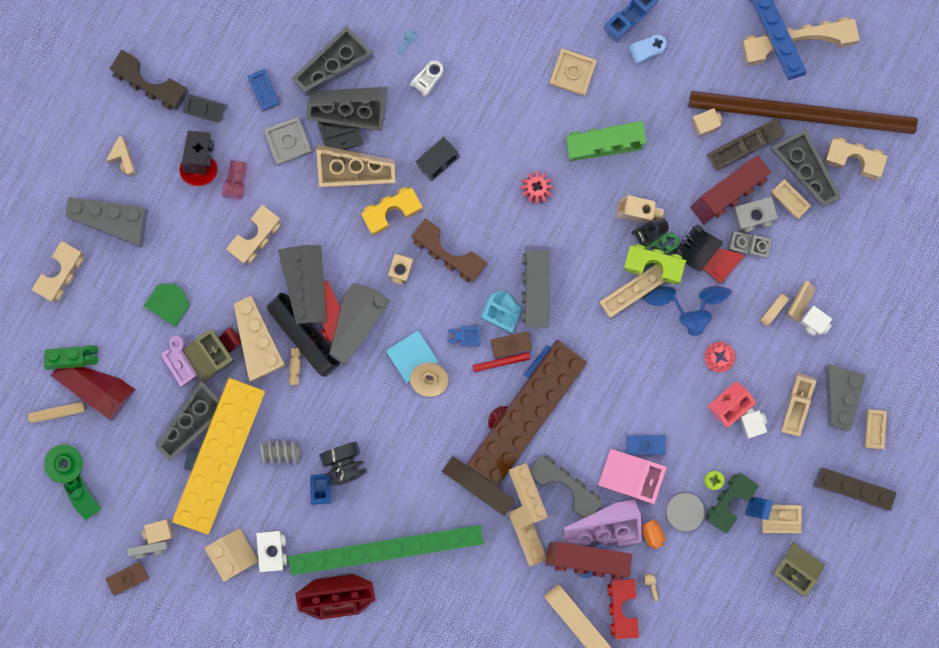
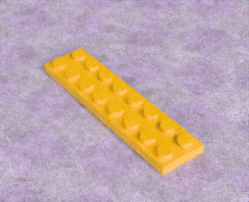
[172,377,265,535]

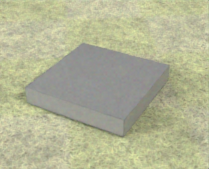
[263,116,312,166]

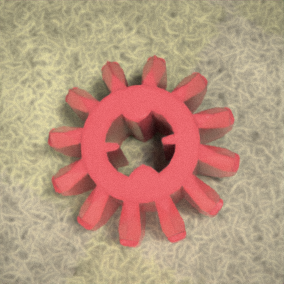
[521,171,553,204]

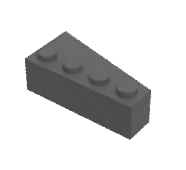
[307,87,388,131]
[771,129,841,208]
[66,197,148,248]
[155,377,220,461]

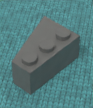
[825,364,866,431]

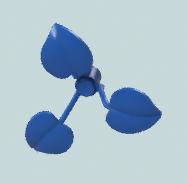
[642,286,732,336]

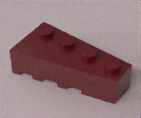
[690,154,772,225]
[545,542,633,580]

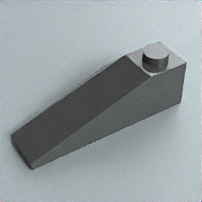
[329,283,390,365]

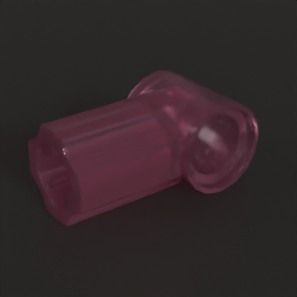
[222,160,247,200]

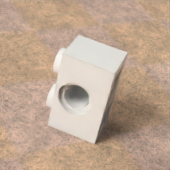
[256,531,288,572]

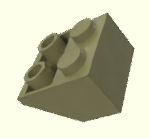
[183,328,235,382]
[771,542,825,597]

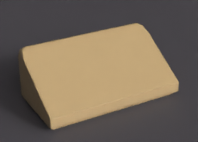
[786,281,816,322]

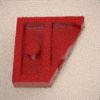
[703,248,744,284]

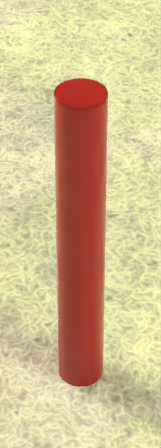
[473,352,530,373]

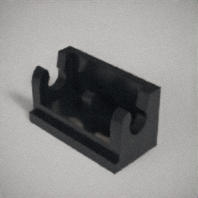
[183,94,228,123]
[415,137,460,182]

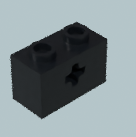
[182,130,214,175]

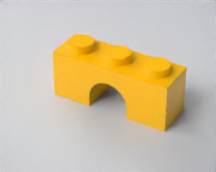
[361,187,423,236]

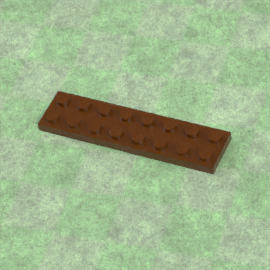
[467,339,587,487]

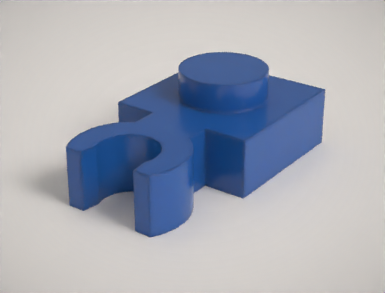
[448,326,480,346]

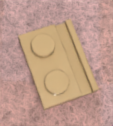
[762,505,802,533]

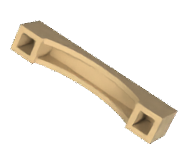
[741,17,860,66]

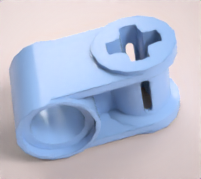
[628,35,666,64]

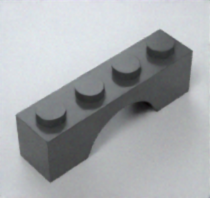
[530,455,603,518]

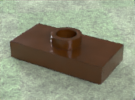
[491,331,532,358]
[106,561,149,596]

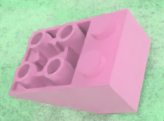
[598,449,667,504]

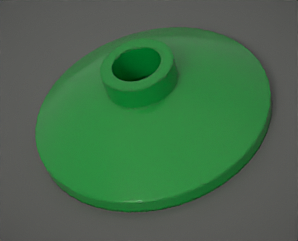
[44,444,83,483]

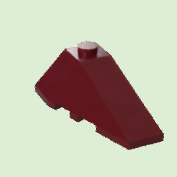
[51,367,136,421]

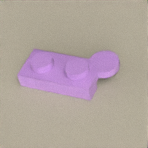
[161,336,198,386]

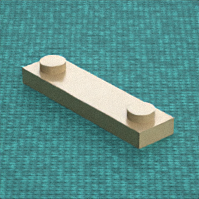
[599,264,665,318]

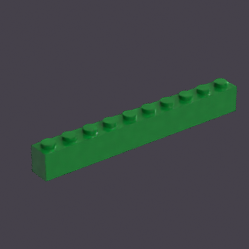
[288,525,484,576]

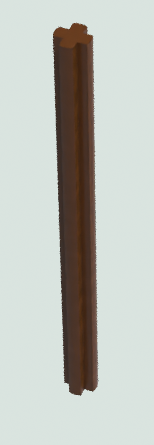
[688,91,918,134]

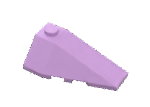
[564,499,642,546]

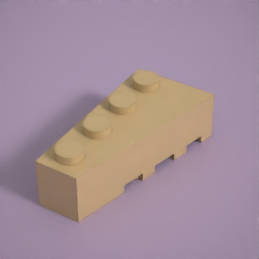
[234,296,286,383]

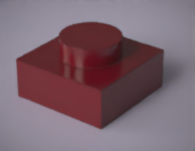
[219,327,241,353]

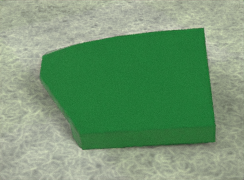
[144,284,190,327]

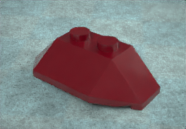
[295,574,376,620]

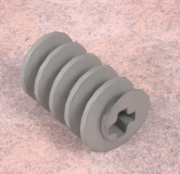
[260,440,301,465]

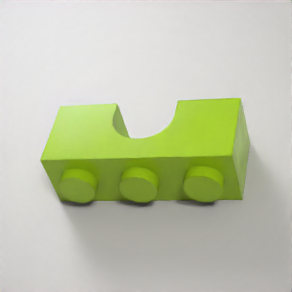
[623,244,686,285]

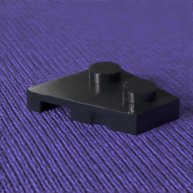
[317,121,363,150]

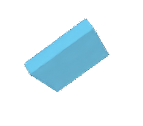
[386,330,439,383]

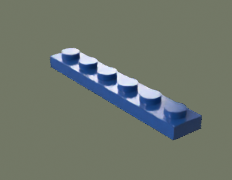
[751,0,807,81]

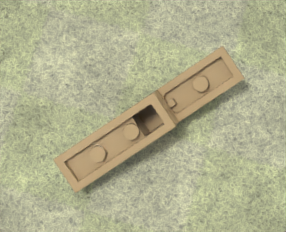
[508,463,548,567]

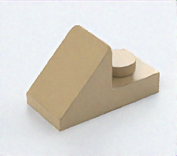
[106,136,137,177]

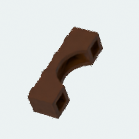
[412,218,487,283]

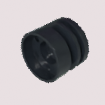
[319,441,368,486]

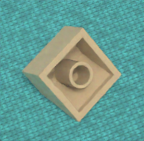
[204,528,259,582]

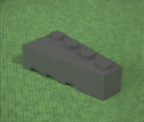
[292,26,374,96]
[278,245,326,324]
[522,246,550,328]

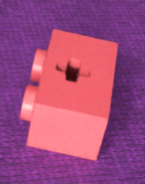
[707,382,756,428]

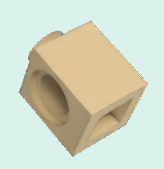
[691,108,723,137]
[388,254,414,285]
[142,519,174,544]

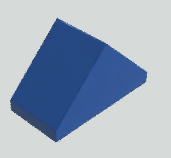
[310,474,332,505]

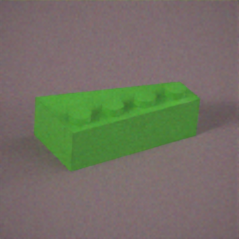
[565,121,647,162]

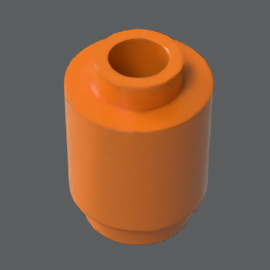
[641,519,666,549]

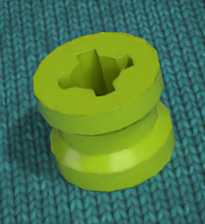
[704,471,725,490]

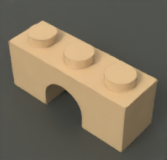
[823,137,888,180]
[226,205,282,265]
[32,241,85,303]

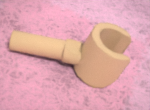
[644,574,659,601]

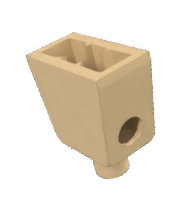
[616,195,664,223]

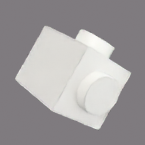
[800,305,832,336]
[739,409,767,439]

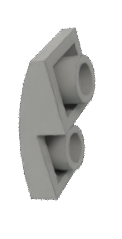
[727,231,772,258]

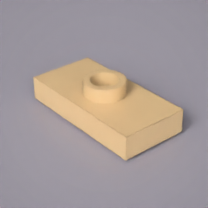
[771,179,811,220]
[864,409,887,449]

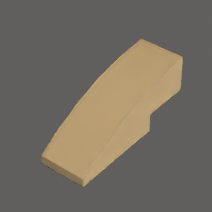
[781,372,816,437]

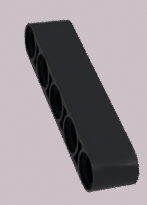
[267,293,340,377]

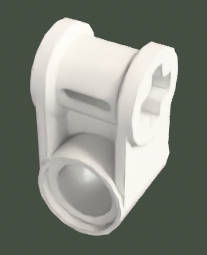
[410,61,444,98]

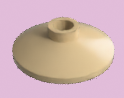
[410,363,449,397]

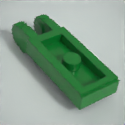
[44,345,99,370]

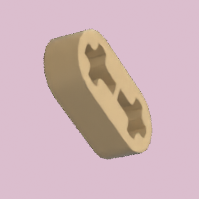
[760,293,789,326]

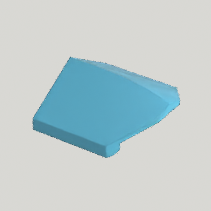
[480,290,522,333]

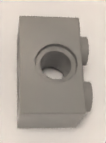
[733,197,778,233]

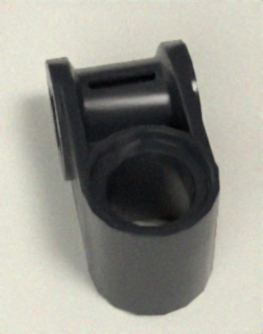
[631,218,669,247]

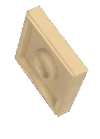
[549,48,597,97]

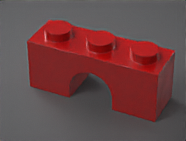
[607,579,639,639]

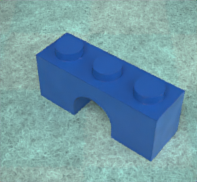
[603,0,659,43]

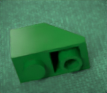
[63,475,101,520]

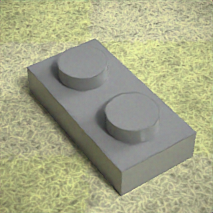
[127,541,169,559]

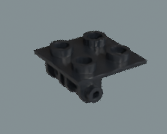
[674,224,723,272]

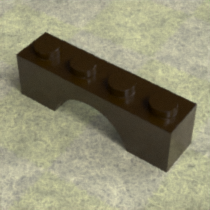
[109,49,189,111]
[813,468,897,511]

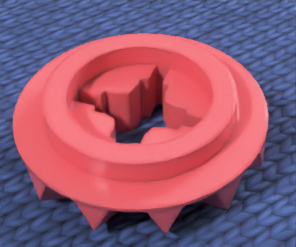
[705,342,736,372]

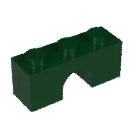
[706,472,759,534]

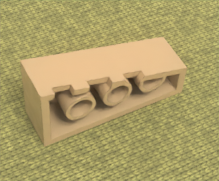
[316,145,396,187]

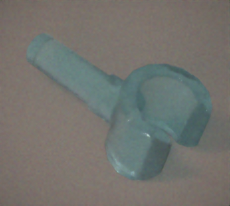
[397,30,416,55]

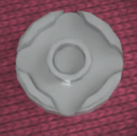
[666,493,705,531]

